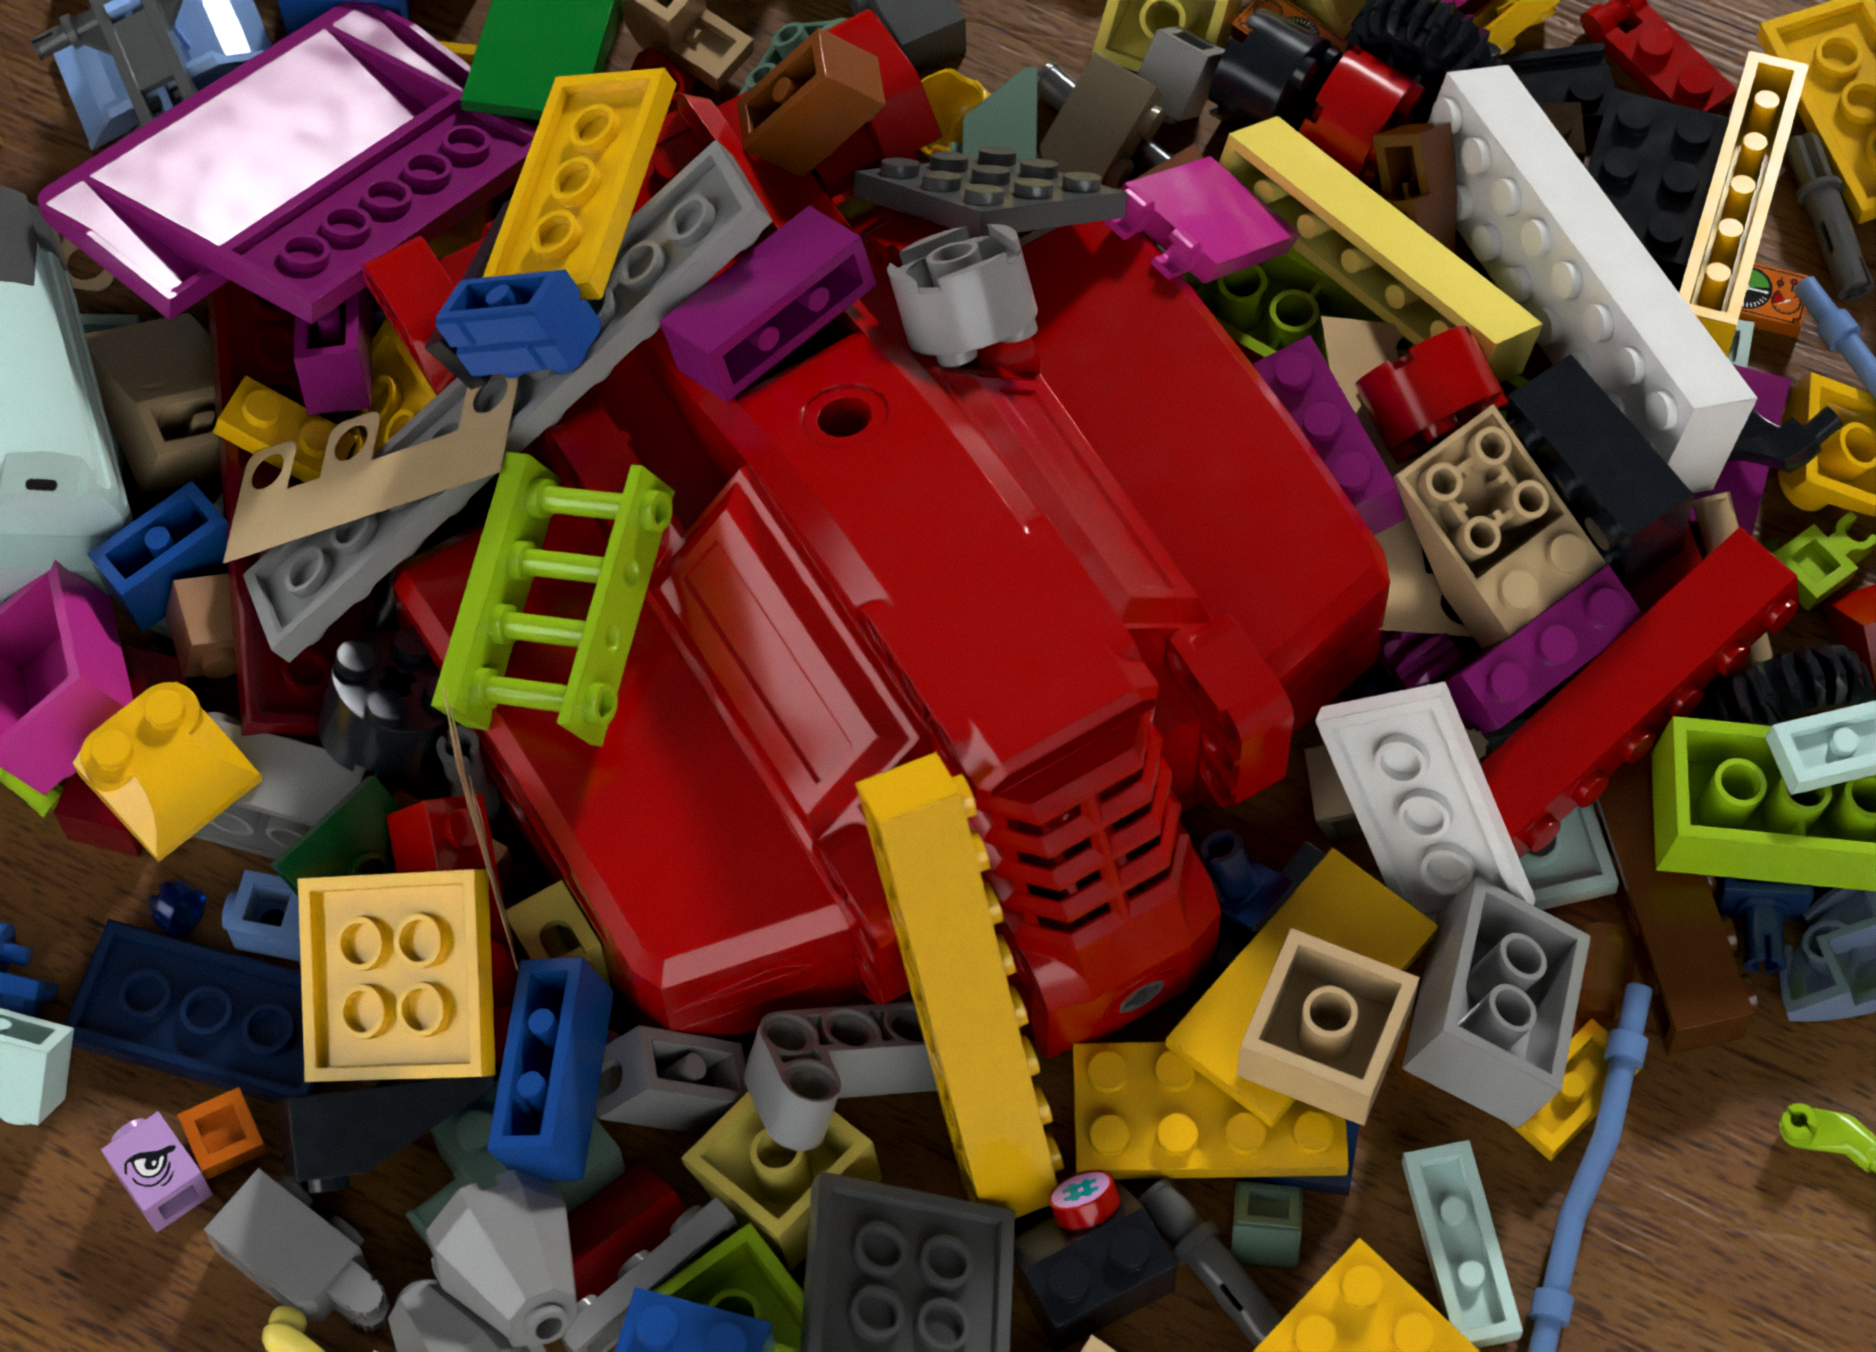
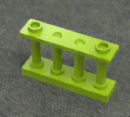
[431,452,675,747]

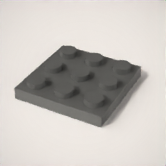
[853,146,1127,237]
[800,1171,1015,1352]

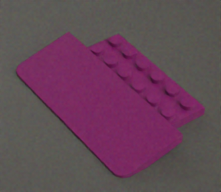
[38,1,536,324]

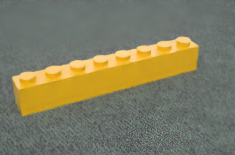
[856,752,1064,1219]

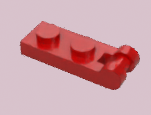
[1580,0,1737,114]

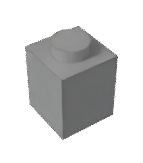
[1137,25,1225,124]

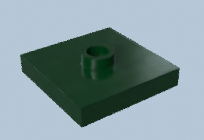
[270,776,402,896]

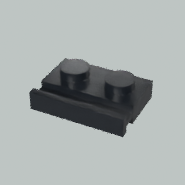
[1498,42,1615,131]

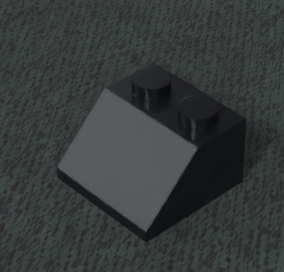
[1013,1179,1178,1352]

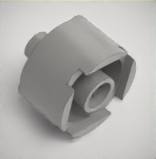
[887,224,1038,367]

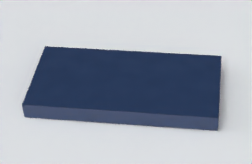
[64,919,323,1104]

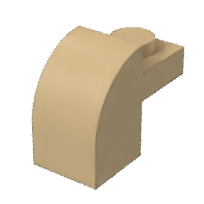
[622,0,753,92]

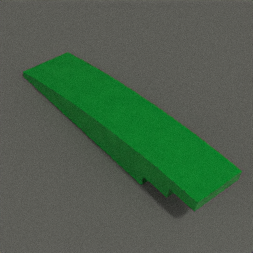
[461,0,623,120]

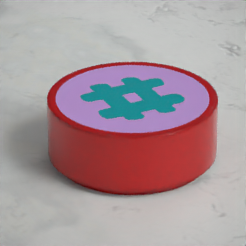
[1048,1170,1121,1230]

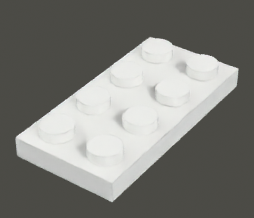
[1315,682,1536,923]

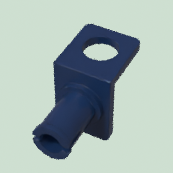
[1200,829,1295,941]
[1714,876,1814,974]

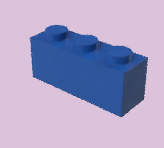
[487,957,614,1181]

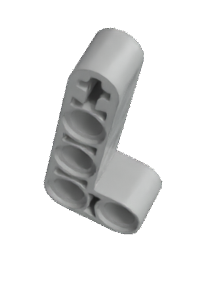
[744,1002,937,1151]

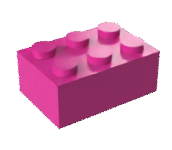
[0,560,133,795]

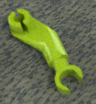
[1779,1103,1876,1173]

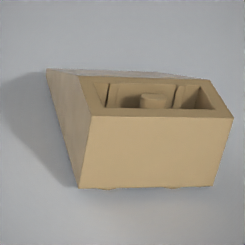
[85,313,221,494]
[1393,404,1607,649]

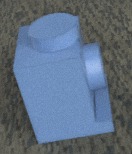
[222,870,301,967]

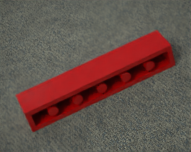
[1480,526,1799,859]

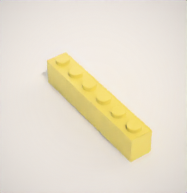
[1219,116,1543,383]

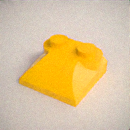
[1778,372,1876,517]
[73,682,263,863]

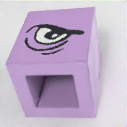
[101,1111,213,1233]

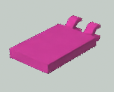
[1104,156,1300,284]

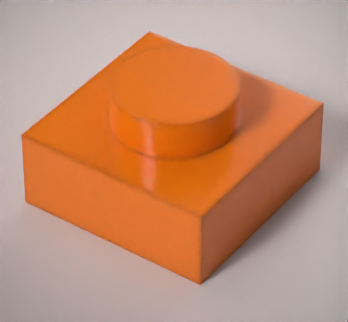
[177,1087,268,1180]

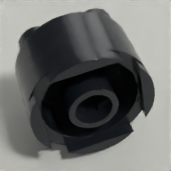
[1208,8,1343,132]
[317,626,455,782]

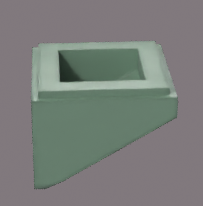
[1230,1181,1304,1269]

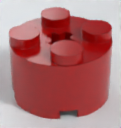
[1299,45,1426,188]
[1355,325,1508,465]

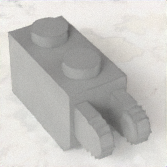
[203,1168,392,1333]

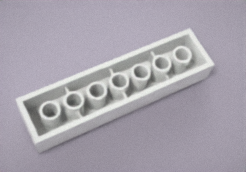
[1427,65,1758,493]

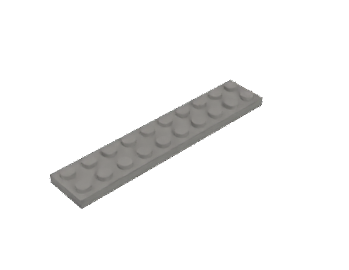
[243,139,773,663]

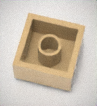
[1236,928,1420,1126]

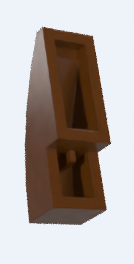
[1373,122,1457,253]

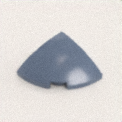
[1780,888,1876,1022]

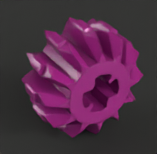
[1377,630,1465,691]

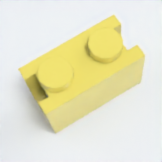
[505,880,612,989]

